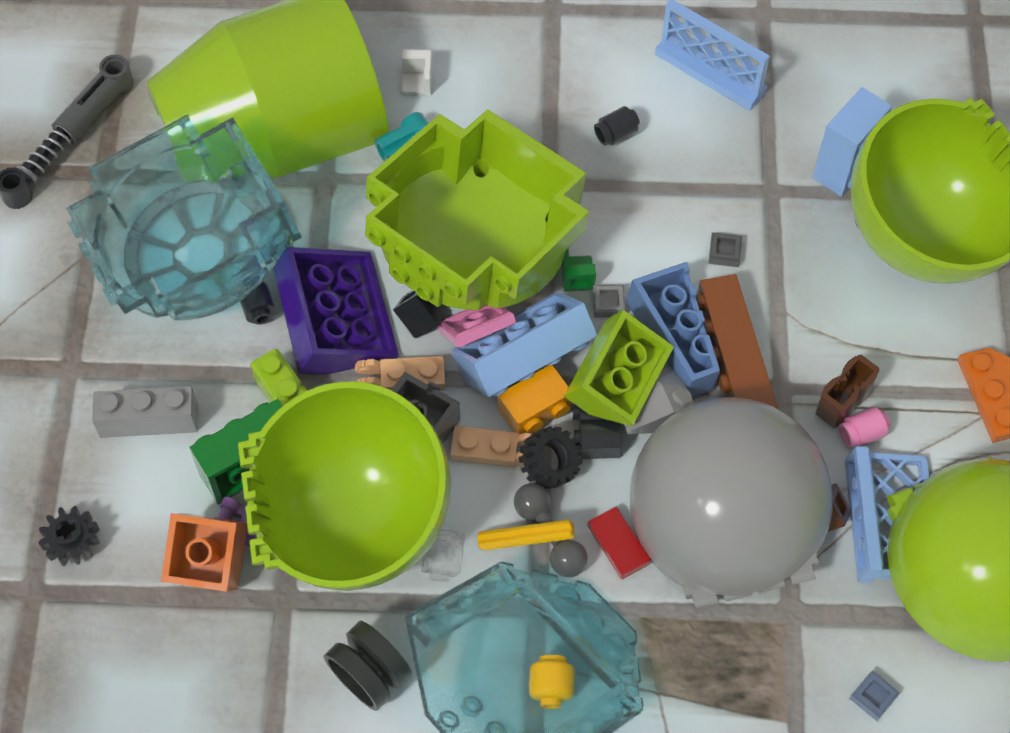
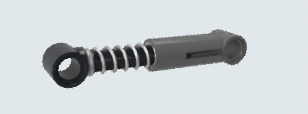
[0,54,134,209]

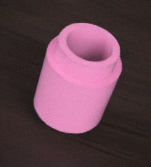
[839,407,890,448]

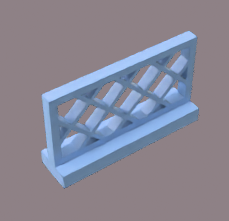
[655,0,770,111]
[845,446,929,583]

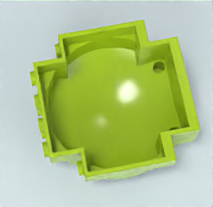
[365,109,589,310]

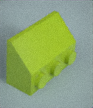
[564,310,674,426]

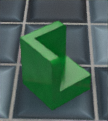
[561,248,596,292]

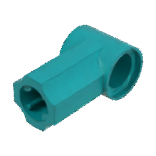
[374,112,429,161]

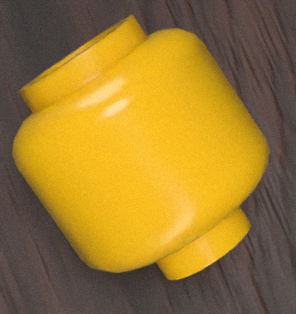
[529,655,575,709]

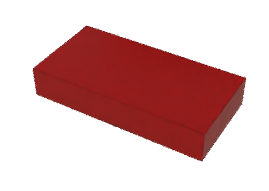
[587,507,651,580]

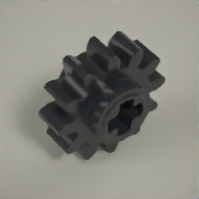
[38,506,100,566]

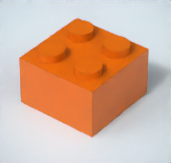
[161,513,247,591]

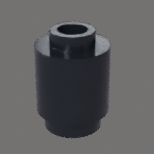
[594,106,640,146]
[238,277,276,325]

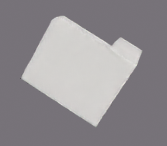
[402,49,432,96]

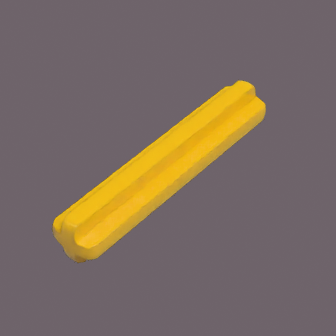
[477,520,575,550]

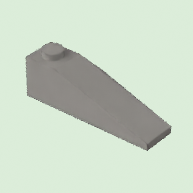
[624,362,695,434]

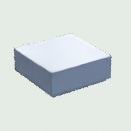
[849,670,900,721]

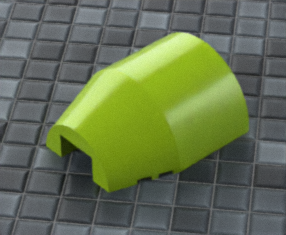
[146,0,389,183]

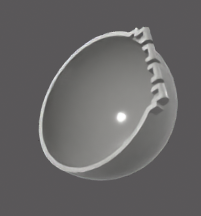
[630,397,833,609]

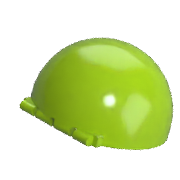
[850,98,1010,284]
[238,381,451,591]
[887,457,1010,662]

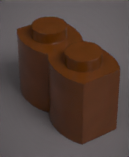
[815,354,879,428]

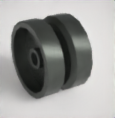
[323,620,413,711]

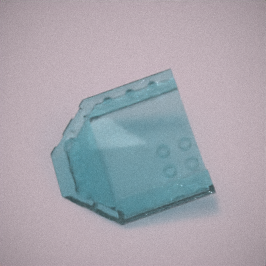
[405,562,644,733]

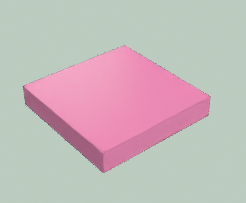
[438,306,516,348]

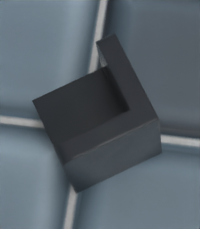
[393,290,447,338]

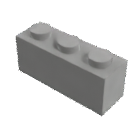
[92,386,198,438]

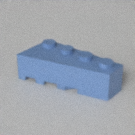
[626,262,720,398]

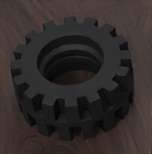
[519,426,582,489]

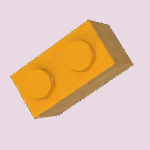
[497,365,572,435]

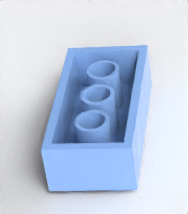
[450,291,597,397]

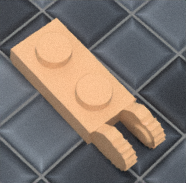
[355,356,445,390]
[450,426,532,467]

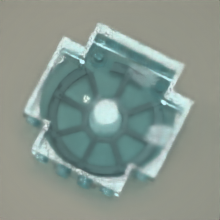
[67,114,302,320]

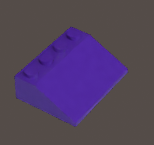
[273,247,399,374]

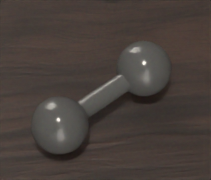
[513,483,588,578]

